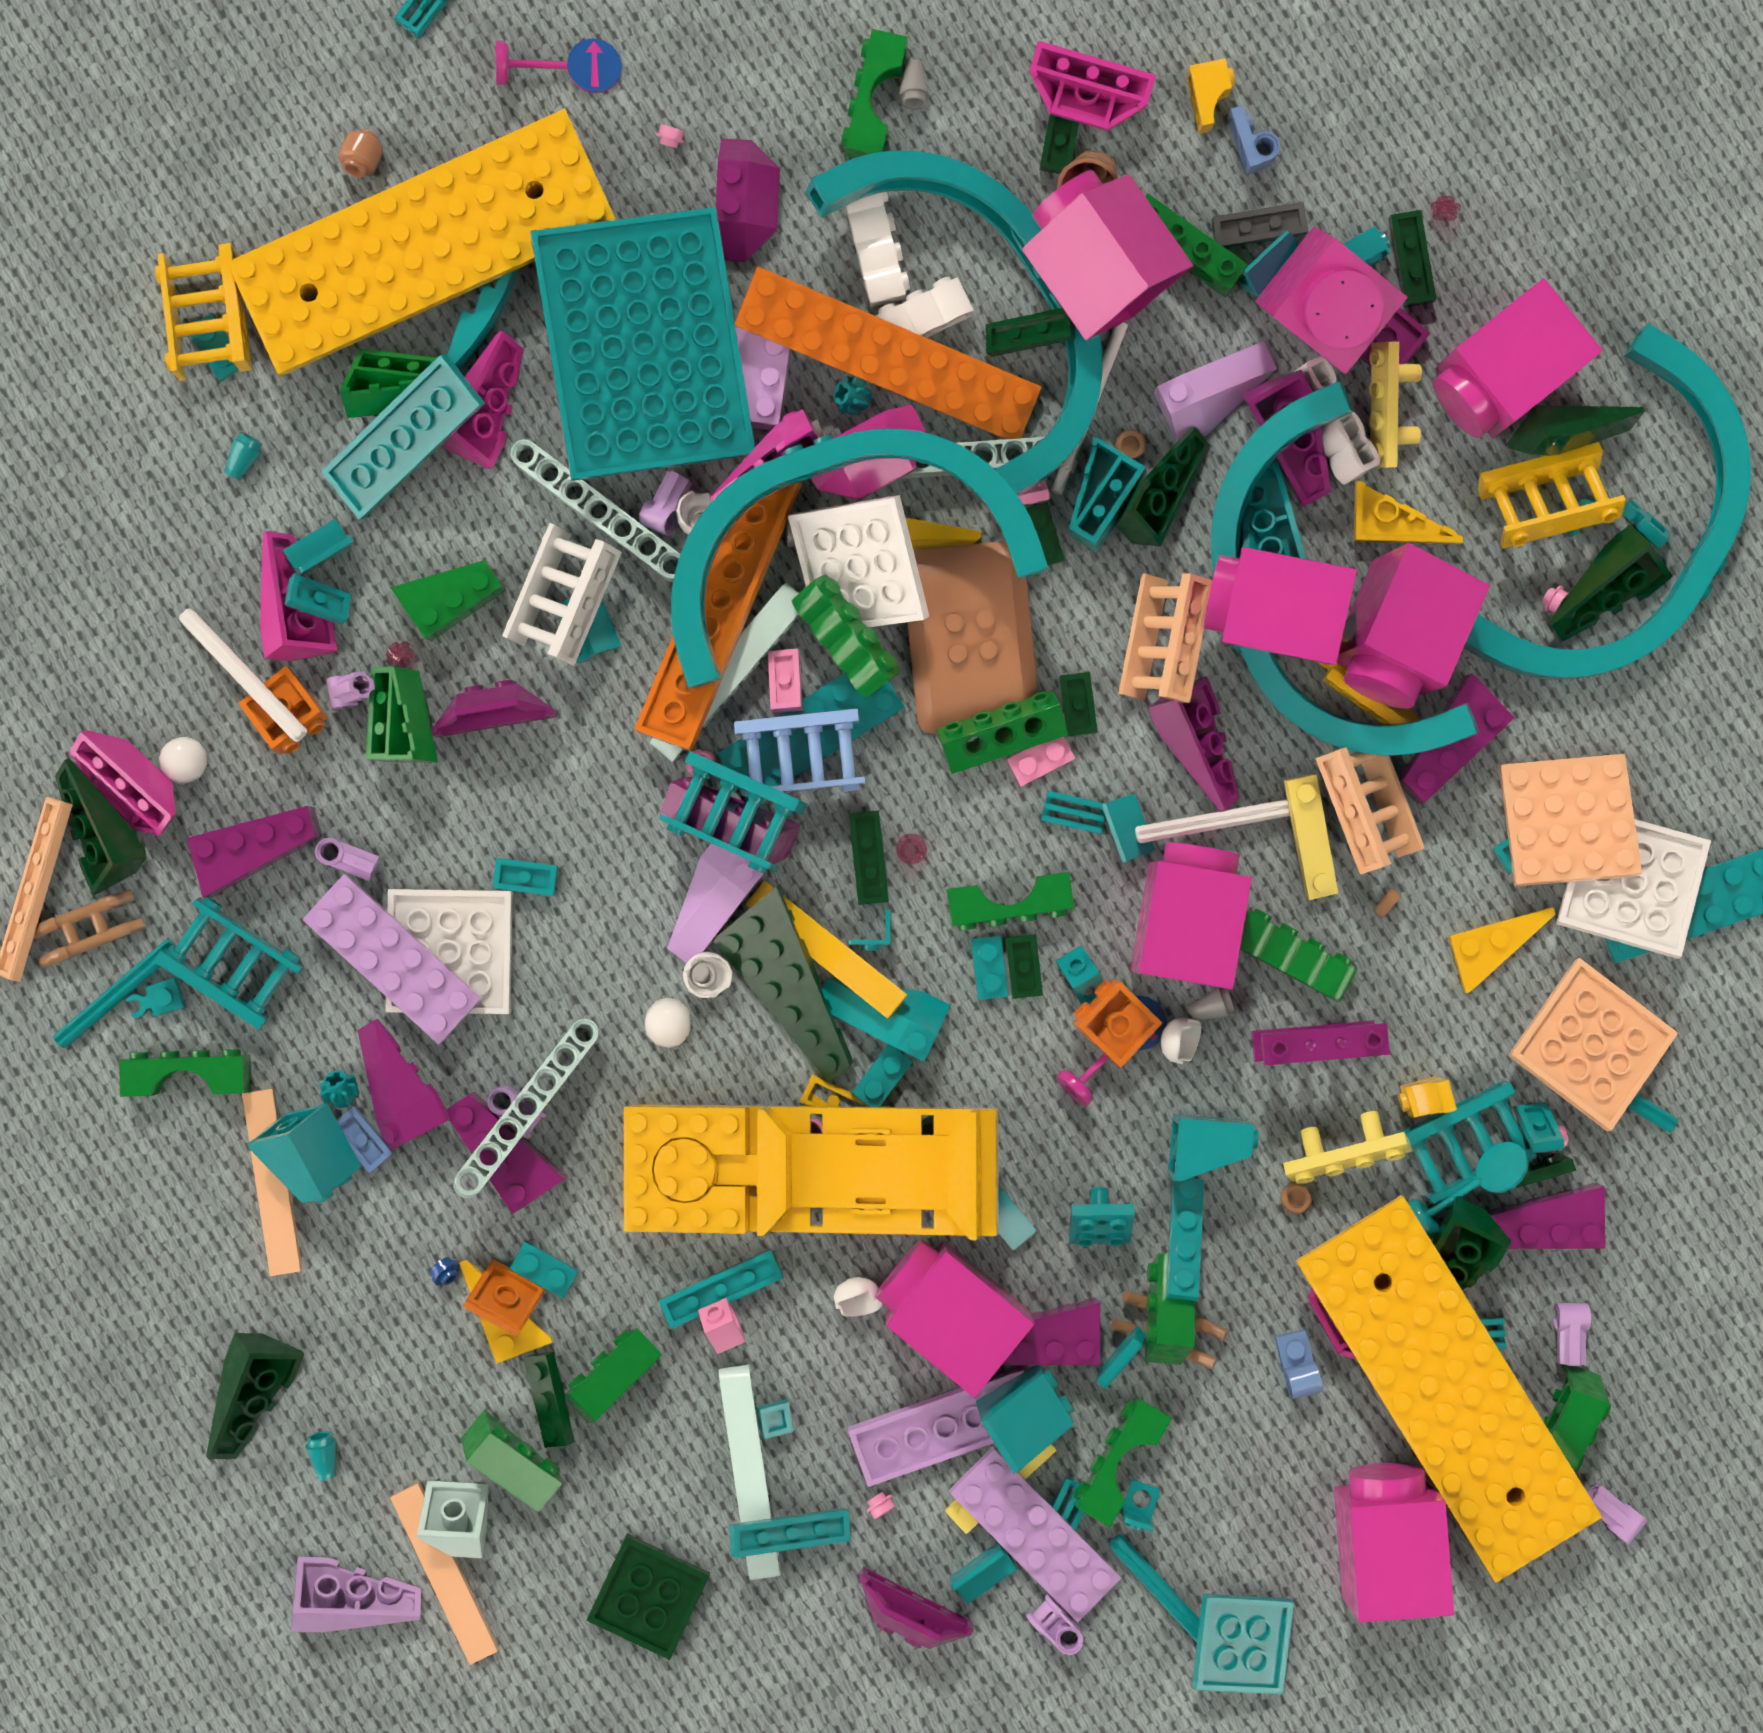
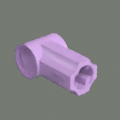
[639,471,692,536]
[326,671,375,710]
[315,838,380,881]
[1553,1303,1591,1366]
[1587,1483,1648,1545]

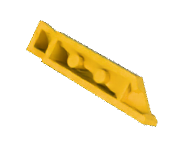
[835,505,982,551]
[1317,662,1420,725]

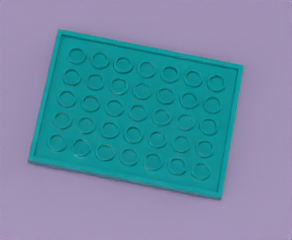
[530,207,755,481]

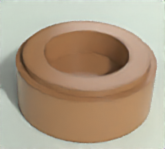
[1114,430,1146,461]
[1373,888,1402,918]
[1280,1183,1312,1214]

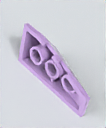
[1154,341,1277,442]
[667,843,767,963]
[291,1557,421,1633]

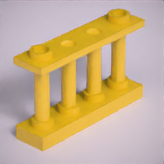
[155,243,253,381]
[1478,442,1626,549]

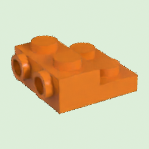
[238,665,328,755]
[1072,979,1162,1068]

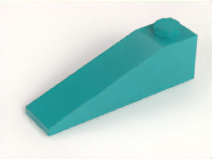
[1241,459,1307,560]
[822,978,950,1062]

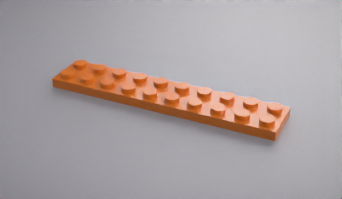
[734,266,1042,439]
[634,456,803,752]

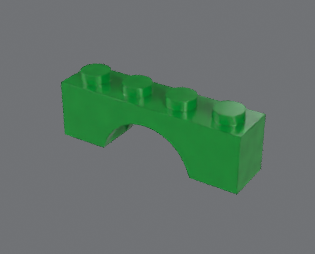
[841,29,908,158]
[946,872,1074,931]
[119,1049,251,1097]
[1074,1396,1172,1527]

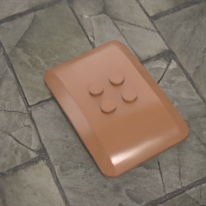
[907,541,1038,734]

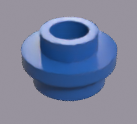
[430,1257,460,1286]

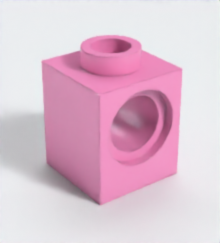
[698,1298,746,1354]

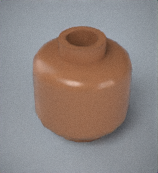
[338,129,383,178]

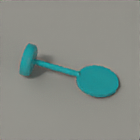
[1407,1142,1529,1239]

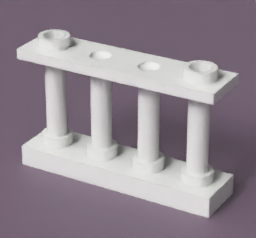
[502,523,622,666]

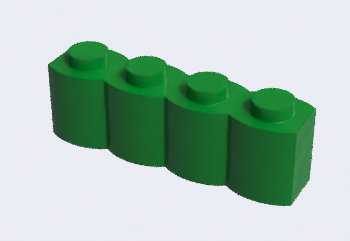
[791,574,900,699]
[1240,908,1357,1002]

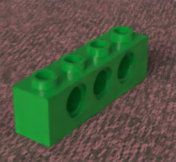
[1145,193,1248,298]
[936,690,1068,774]

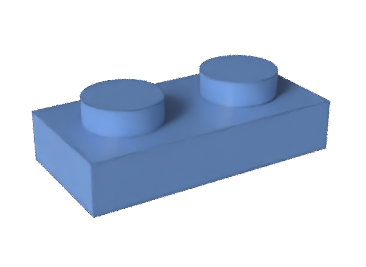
[337,1106,395,1174]

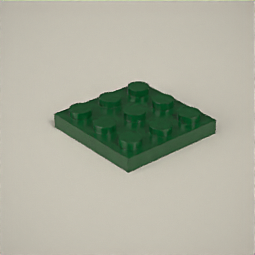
[586,1533,710,1660]

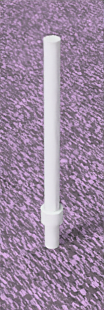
[1051,323,1128,495]

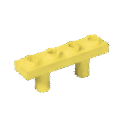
[1369,342,1422,468]
[1283,1111,1412,1184]

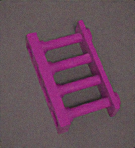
[1251,1020,1390,1066]

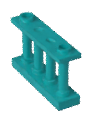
[659,751,807,874]
[153,897,304,1030]
[1397,1080,1537,1204]

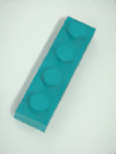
[1166,1178,1204,1301]
[658,1249,784,1329]
[729,1508,851,1558]

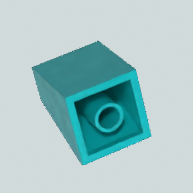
[247,1103,361,1203]
[1168,1114,1259,1181]
[976,1365,1075,1474]

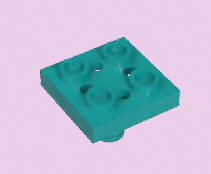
[1068,1186,1135,1247]

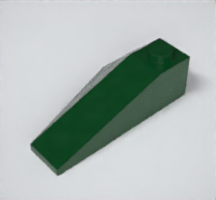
[1507,405,1645,456]
[1117,426,1210,546]
[1548,524,1673,641]
[55,759,147,895]
[1432,1196,1512,1291]
[206,1333,304,1459]

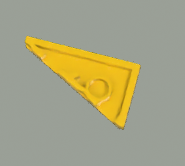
[1353,481,1463,545]
[1448,907,1556,993]
[459,1259,553,1363]

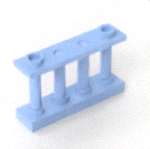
[734,709,865,800]

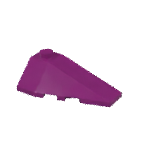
[1243,370,1331,507]
[1148,676,1239,812]
[357,1019,451,1150]

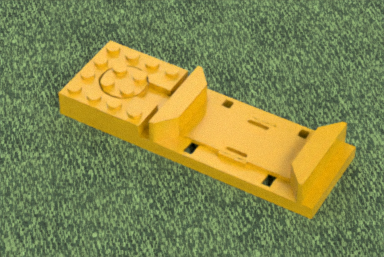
[624,1104,999,1240]

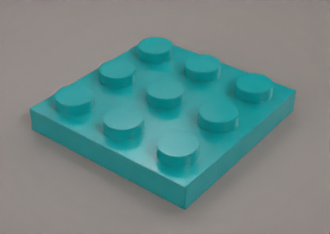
[1192,1594,1294,1694]

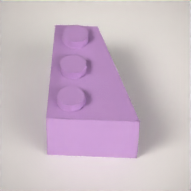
[735,326,792,431]

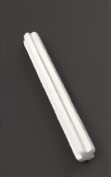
[179,608,307,742]
[1135,799,1290,843]

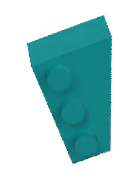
[1069,436,1147,553]

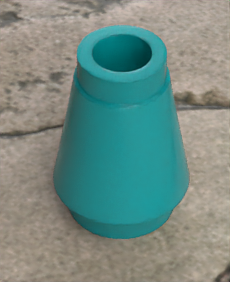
[224,432,263,480]
[305,1431,336,1481]

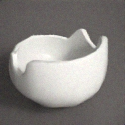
[676,491,712,535]
[159,737,207,785]
[683,952,733,998]
[645,998,691,1048]
[1160,1017,1201,1064]
[833,1277,882,1317]

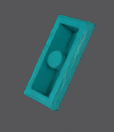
[1102,794,1155,862]

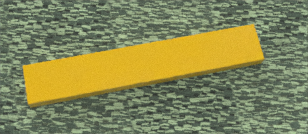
[746,880,908,1019]

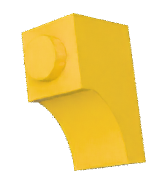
[1186,58,1235,134]
[1398,1076,1457,1118]

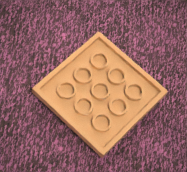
[1499,754,1642,887]
[1508,958,1678,1131]

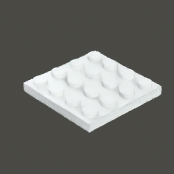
[788,495,929,627]
[1556,819,1711,959]
[386,889,513,1014]

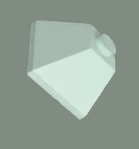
[417,1481,489,1558]

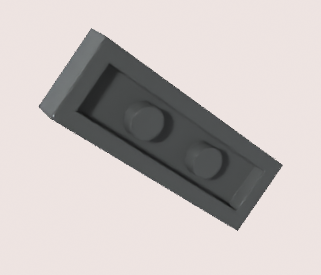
[1211,202,1308,248]

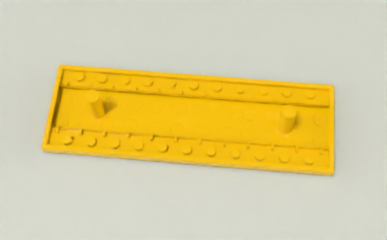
[227,108,616,377]
[1295,1195,1602,1583]

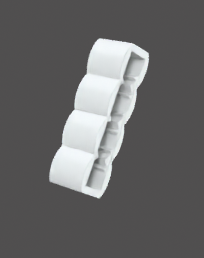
[845,192,910,308]
[876,277,974,338]
[1294,356,1380,485]

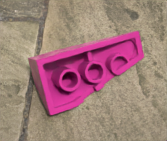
[441,331,523,469]
[710,409,820,501]
[260,531,337,661]

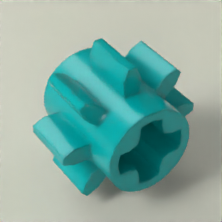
[834,376,872,416]
[319,1070,359,1109]

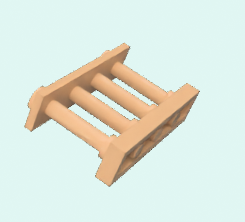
[1118,573,1212,703]
[1315,747,1425,875]

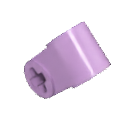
[488,1085,548,1139]
[1026,1593,1083,1655]

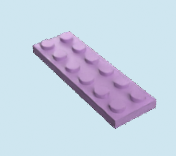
[302,874,483,1045]
[847,1366,1024,1487]
[949,1446,1121,1622]

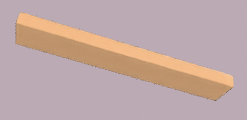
[0,797,72,982]
[242,1088,303,1276]
[390,1482,499,1665]

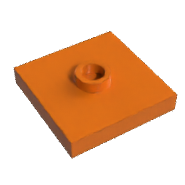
[463,1259,546,1337]

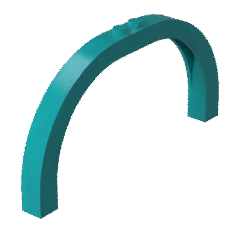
[805,151,1102,497]
[1464,323,1751,680]
[1210,381,1479,755]
[671,429,1049,689]

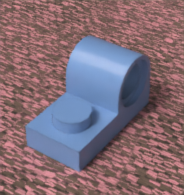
[1227,105,1280,175]
[1275,1329,1323,1399]

